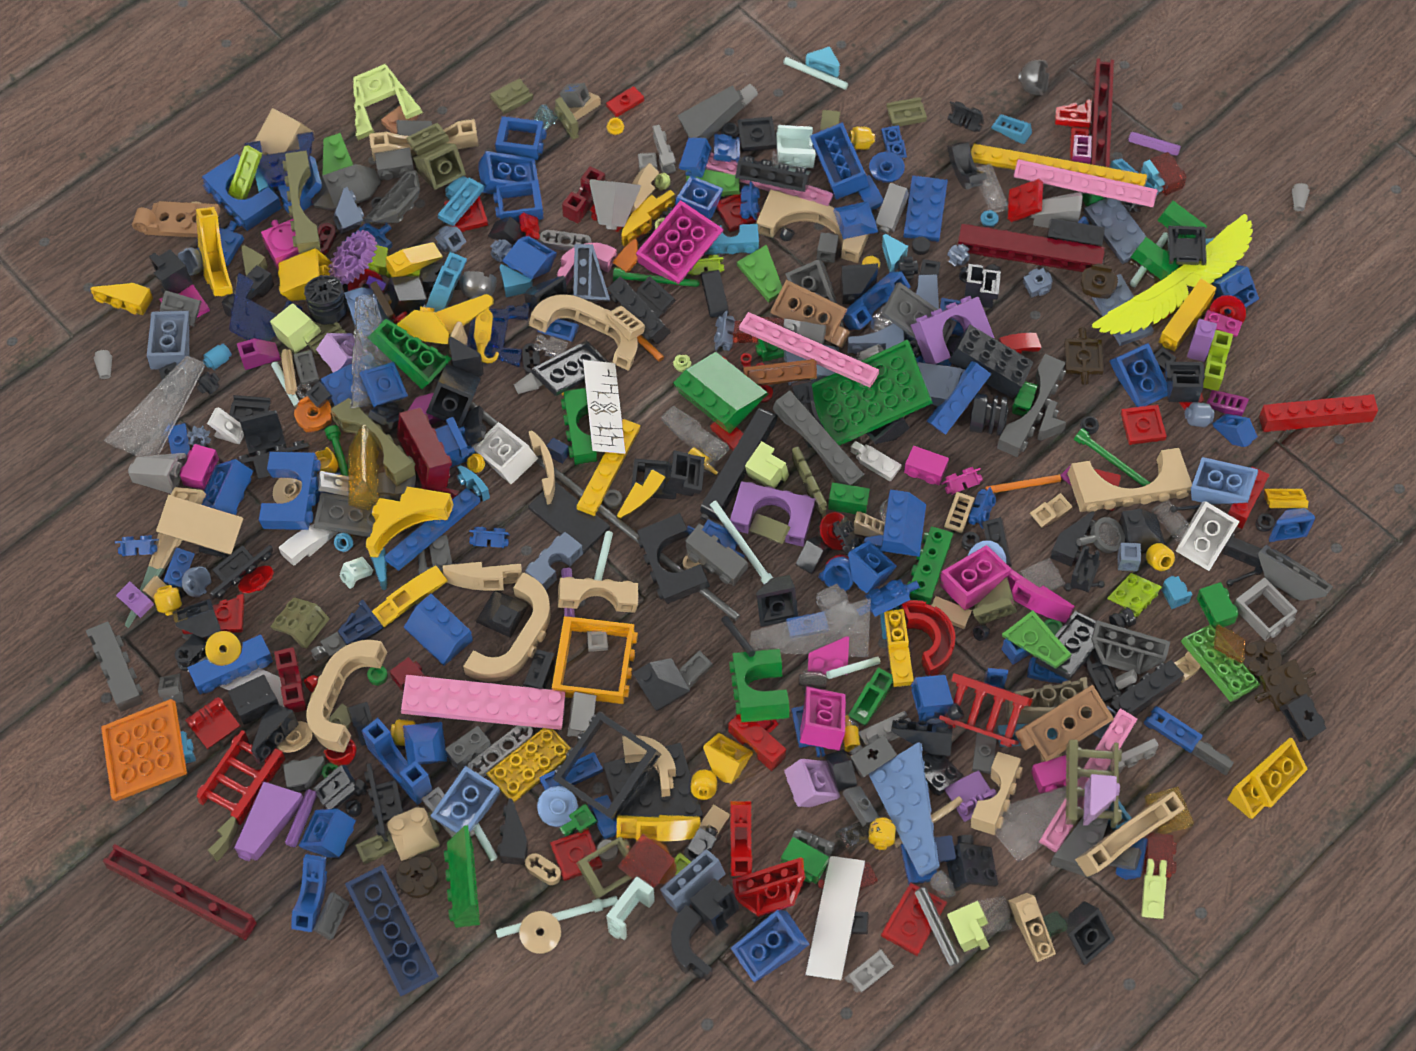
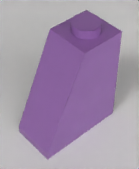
[1187,319,1217,362]

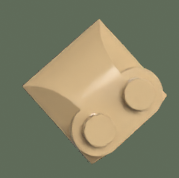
[386,808,440,862]

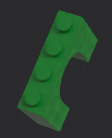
[1130,201,1207,280]
[729,649,790,722]

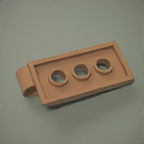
[132,201,221,237]
[770,280,850,348]
[1014,685,1114,762]

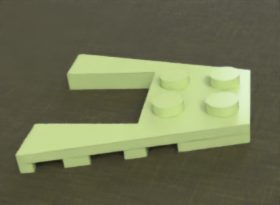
[353,64,423,140]

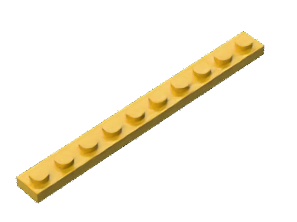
[971,144,1147,187]

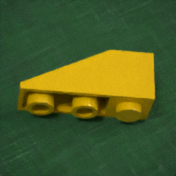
[91,283,153,315]

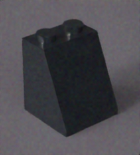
[426,364,481,427]

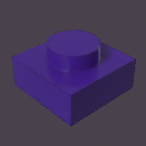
[366,275,386,290]

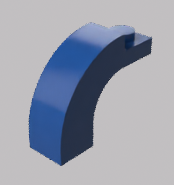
[291,854,327,932]

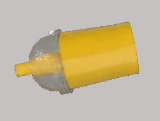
[688,447,718,475]
[843,715,860,752]

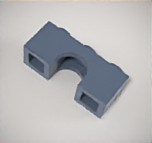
[525,532,583,590]

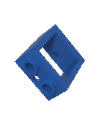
[495,116,547,160]
[493,180,544,223]

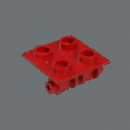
[185,697,241,749]

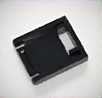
[1167,226,1207,265]
[631,459,677,500]

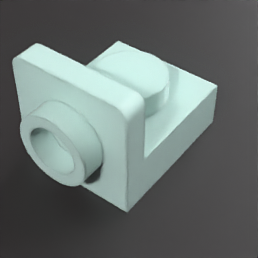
[340,557,373,589]

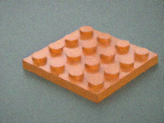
[101,699,187,801]

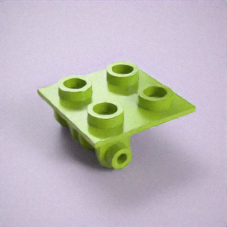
[1107,573,1162,617]

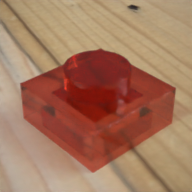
[859,862,878,890]

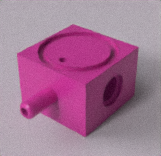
[261,219,302,271]

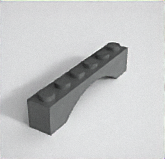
[997,354,1066,458]
[773,390,864,486]

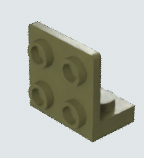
[973,577,1017,625]
[271,598,330,649]

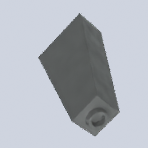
[677,85,744,140]

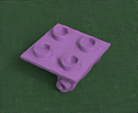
[944,770,997,822]

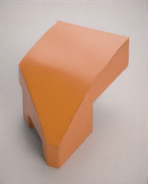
[612,238,638,273]

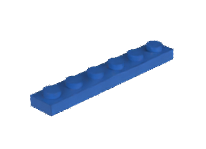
[384,488,480,571]

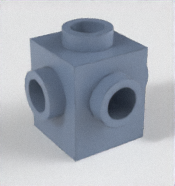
[435,226,467,253]
[1023,268,1053,298]

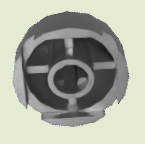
[1019,60,1049,95]
[460,271,497,300]

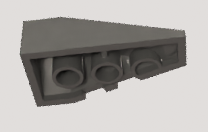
[785,259,844,327]

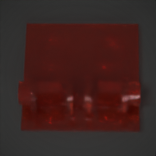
[618,834,675,888]

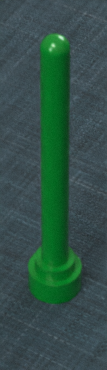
[613,267,700,287]
[324,425,355,498]
[1074,428,1150,487]

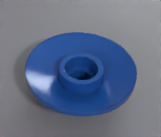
[869,152,905,182]

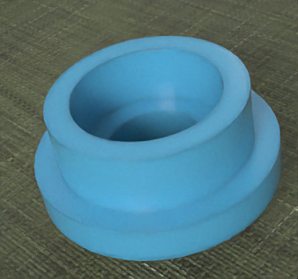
[980,210,999,228]
[334,532,353,552]

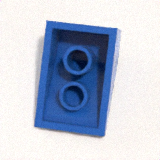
[478,151,538,194]
[1109,343,1168,407]
[731,910,810,982]

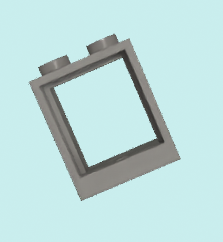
[1234,578,1297,641]

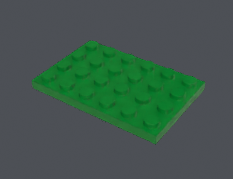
[812,339,933,446]

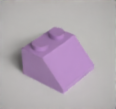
[316,333,369,372]
[784,759,840,807]
[1084,774,1120,825]

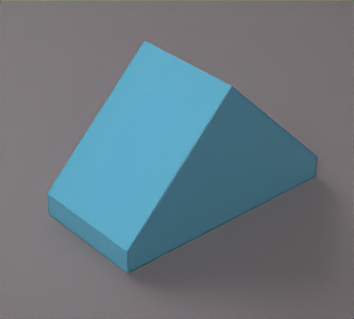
[806,46,840,78]
[882,234,908,273]

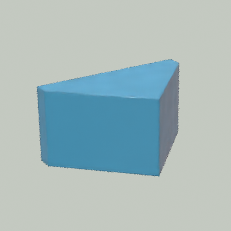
[499,264,533,297]

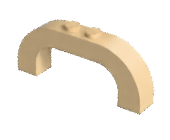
[529,295,638,371]
[463,572,551,682]
[306,640,387,753]

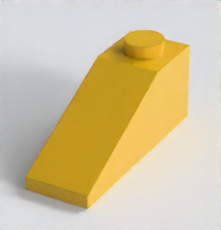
[386,242,442,277]

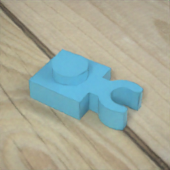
[1141,160,1165,192]

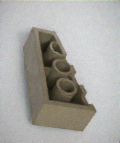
[1006,677,1090,723]

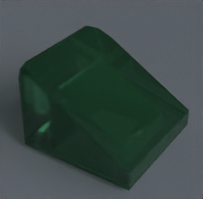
[1043,911,1067,937]

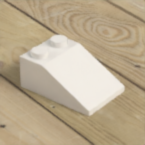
[472,422,538,484]
[1175,502,1239,571]

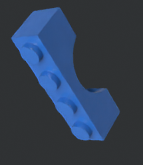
[842,272,911,330]
[927,362,991,435]
[187,635,273,695]

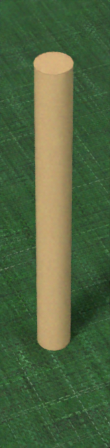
[894,796,963,848]

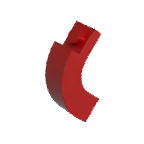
[730,801,752,876]

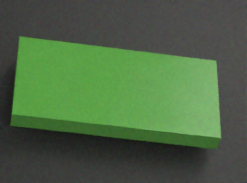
[1181,625,1260,702]

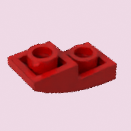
[998,333,1041,354]

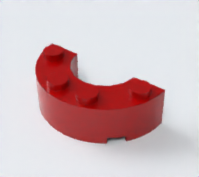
[900,600,955,676]

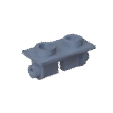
[714,311,735,351]

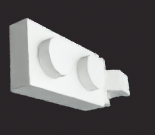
[851,441,901,481]

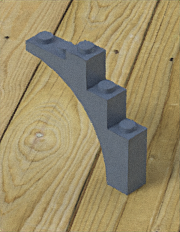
[847,275,939,354]

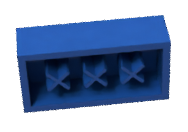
[810,123,869,200]

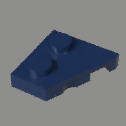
[338,599,382,645]

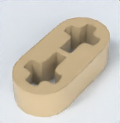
[525,854,561,885]

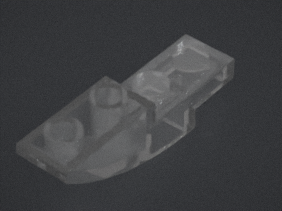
[661,406,729,462]

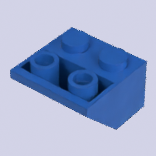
[503,236,557,279]
[1211,265,1259,314]

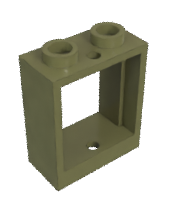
[576,837,642,899]

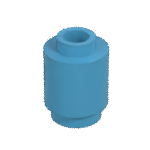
[445,176,467,200]
[203,344,232,370]

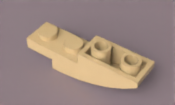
[443,562,522,591]

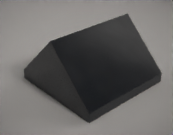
[449,337,484,377]

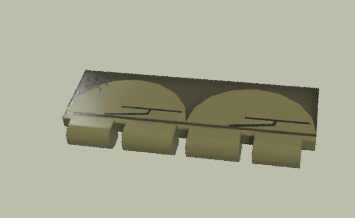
[792,447,827,521]

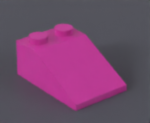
[940,545,1012,610]
[800,687,846,750]

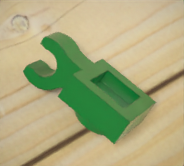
[560,804,597,837]

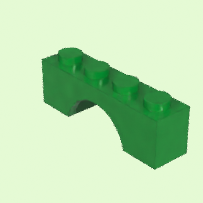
[561,388,597,465]

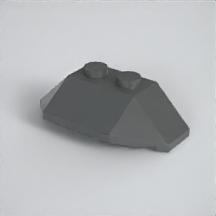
[311,164,381,211]
[363,170,420,224]
[1258,545,1333,601]
[1091,620,1170,674]

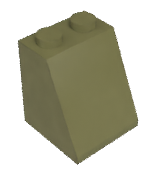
[413,143,466,190]

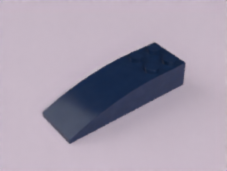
[345,865,439,997]

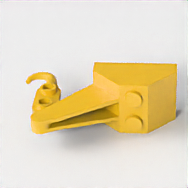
[396,294,499,364]

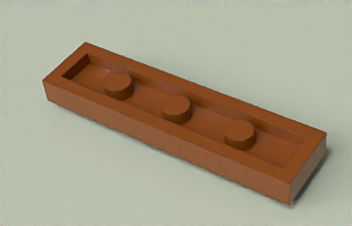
[743,359,817,386]

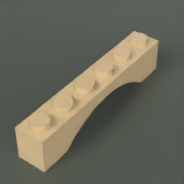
[369,119,478,161]
[1075,791,1185,877]

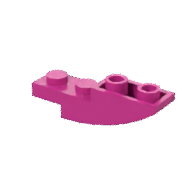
[1007,570,1075,623]

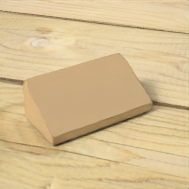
[569,93,601,120]

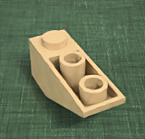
[1008,893,1056,962]

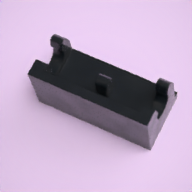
[1222,532,1265,567]
[1070,545,1101,592]
[522,650,555,689]

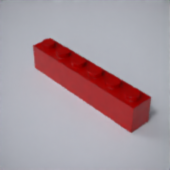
[1259,394,1378,432]

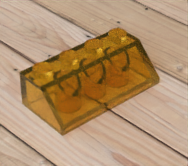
[348,425,379,511]

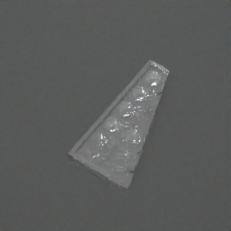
[350,294,403,408]
[103,356,205,457]
[750,598,871,657]
[995,787,1081,863]

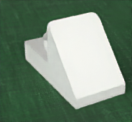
[207,407,244,444]

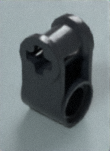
[174,634,207,671]

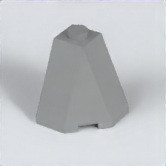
[590,180,641,230]
[1031,192,1082,228]
[128,453,187,494]

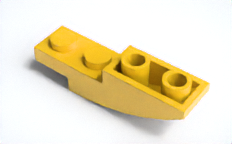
[621,190,675,246]
[372,565,448,627]
[884,609,914,687]
[617,815,700,842]

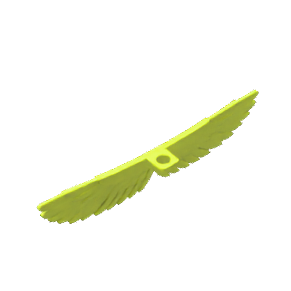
[1092,214,1253,334]

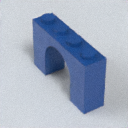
[202,154,282,231]
[259,452,321,530]
[362,718,433,805]

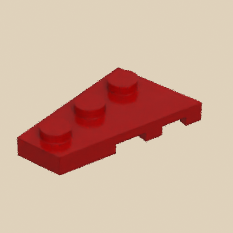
[182,594,245,634]

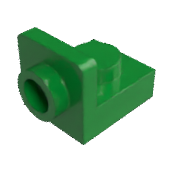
[755,338,784,362]

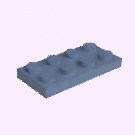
[1084,198,1147,264]
[1092,274,1154,346]

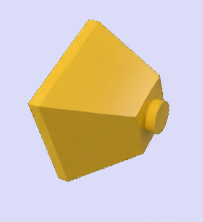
[703,733,753,784]

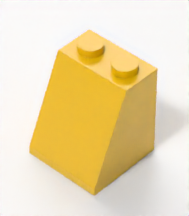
[278,248,332,301]

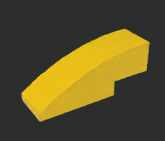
[617,470,665,519]

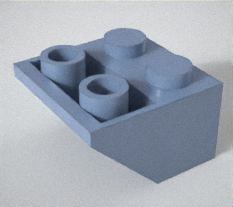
[333,187,364,234]

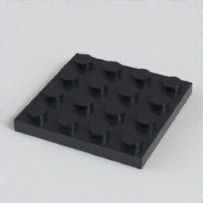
[603,742,703,839]

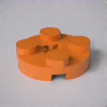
[294,396,332,432]

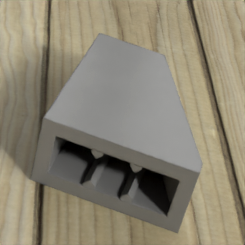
[876,183,909,233]

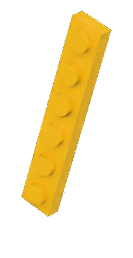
[577,419,640,516]

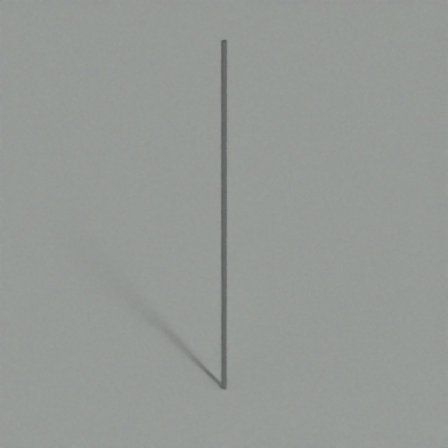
[346,301,740,621]

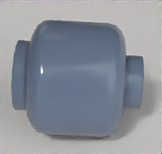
[1184,402,1214,427]

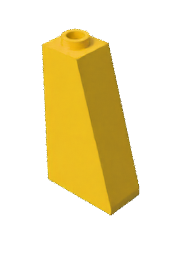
[1159,279,1216,352]

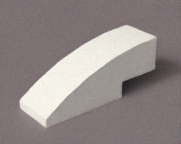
[279,524,338,566]

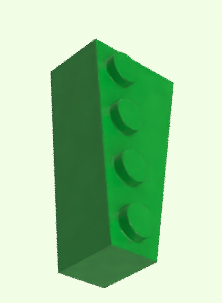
[367,319,452,389]

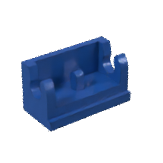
[679,138,712,178]

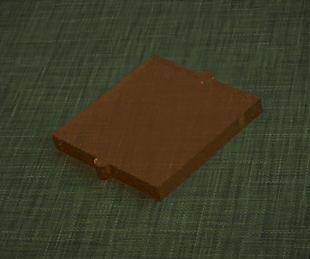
[1214,624,1246,664]

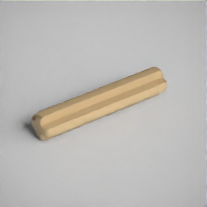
[281,349,297,395]

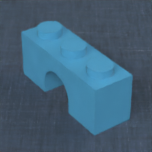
[705,224,759,255]

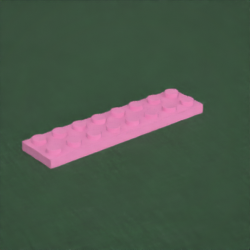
[401,675,565,730]

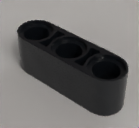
[701,269,729,318]

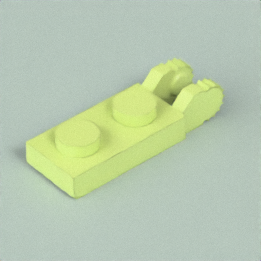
[1141,859,1167,919]

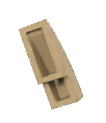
[629,163,659,215]

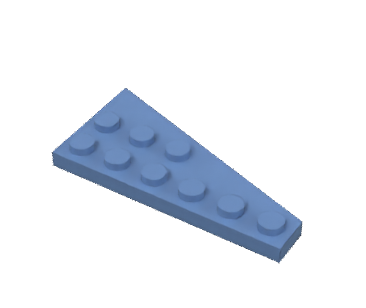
[869,742,939,877]

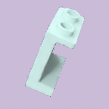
[776,125,816,168]
[607,877,654,940]

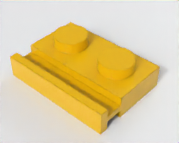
[1264,489,1309,508]

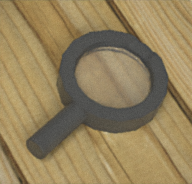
[1076,517,1125,553]

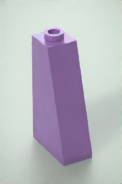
[235,782,303,861]

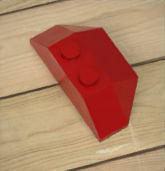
[732,857,805,916]

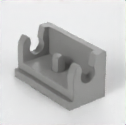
[567,692,596,737]
[845,950,894,992]

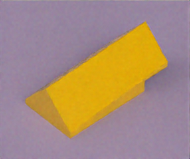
[1227,738,1307,819]

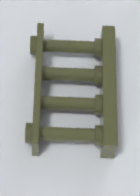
[1066,740,1122,828]

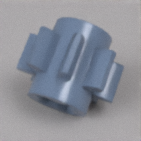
[490,239,512,262]
[947,244,970,267]
[187,426,211,447]

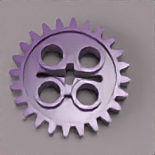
[328,230,377,285]

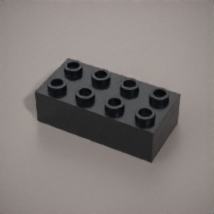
[949,325,1034,399]

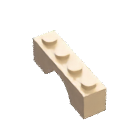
[558,577,638,613]
[971,752,1023,835]

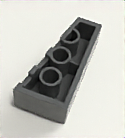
[86,621,144,712]

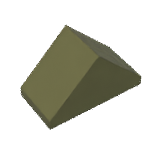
[241,245,268,276]

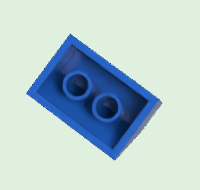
[201,459,253,515]
[881,489,926,557]
[404,594,473,666]

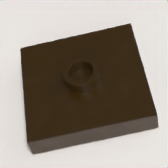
[370,281,396,321]

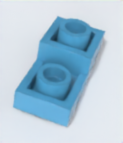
[456,465,490,501]

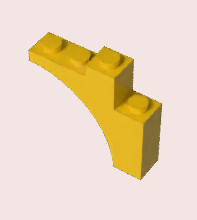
[196,207,233,296]
[366,487,454,558]

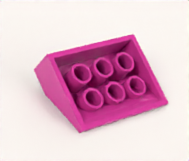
[636,200,724,284]

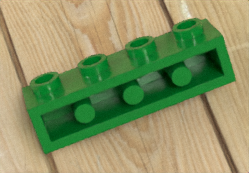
[907,526,953,605]

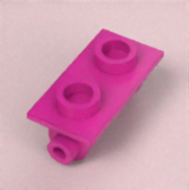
[1204,310,1242,338]
[941,467,983,495]

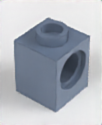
[1117,543,1141,571]

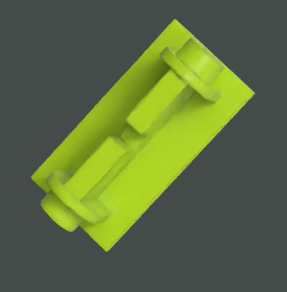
[688,255,724,276]

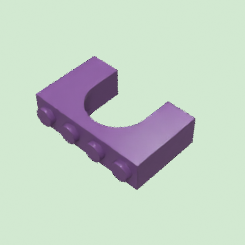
[911,296,994,364]
[730,481,815,547]

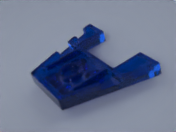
[244,132,314,187]
[229,273,302,341]
[467,303,530,367]

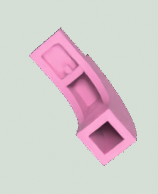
[557,243,617,286]

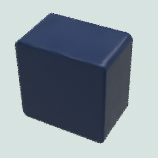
[546,438,569,464]

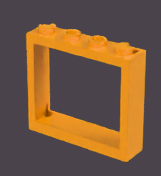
[552,616,638,704]

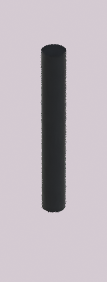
[721,616,756,657]

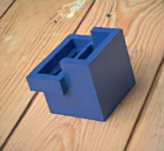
[435,417,475,468]
[911,675,953,722]

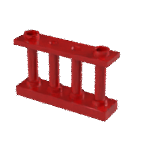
[939,673,1033,747]
[196,730,285,826]

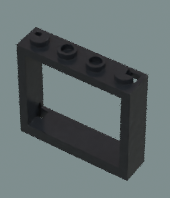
[553,712,661,822]

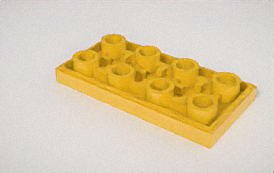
[486,728,571,803]

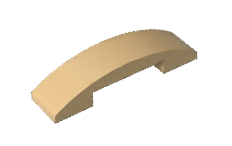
[528,431,555,505]

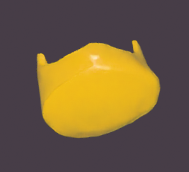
[315,447,338,478]

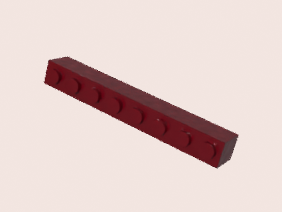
[958,224,1105,272]

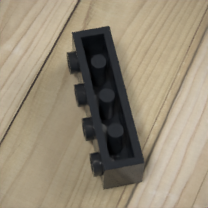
[735,156,811,192]
[607,276,671,344]
[1109,660,1184,717]

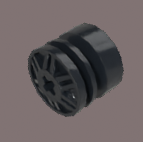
[304,275,347,325]
[969,393,1008,436]

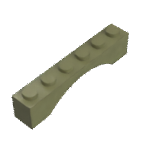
[283,151,321,254]
[331,398,416,486]

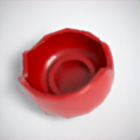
[324,739,357,766]

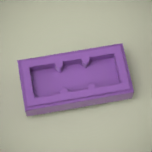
[116,581,154,618]

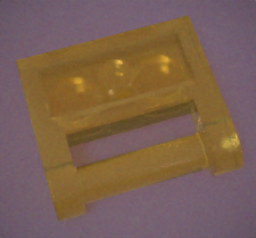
[1144,787,1194,835]

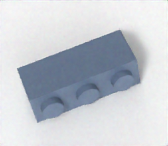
[660,849,726,913]

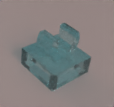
[534,105,558,129]

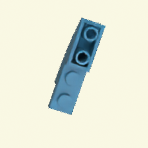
[426,252,467,312]

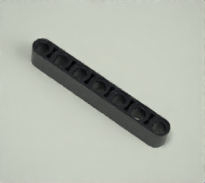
[700,407,778,520]

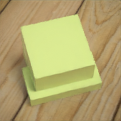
[270,303,321,354]
[745,441,789,489]
[947,901,990,952]

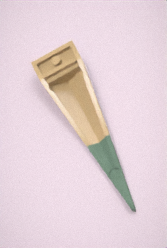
[125,487,207,628]

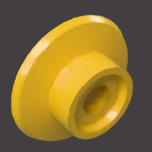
[205,631,241,666]

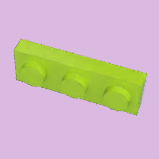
[228,145,263,200]

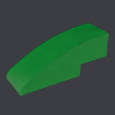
[848,667,893,726]

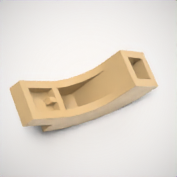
[623,736,676,797]

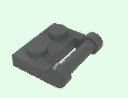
[417,535,452,575]

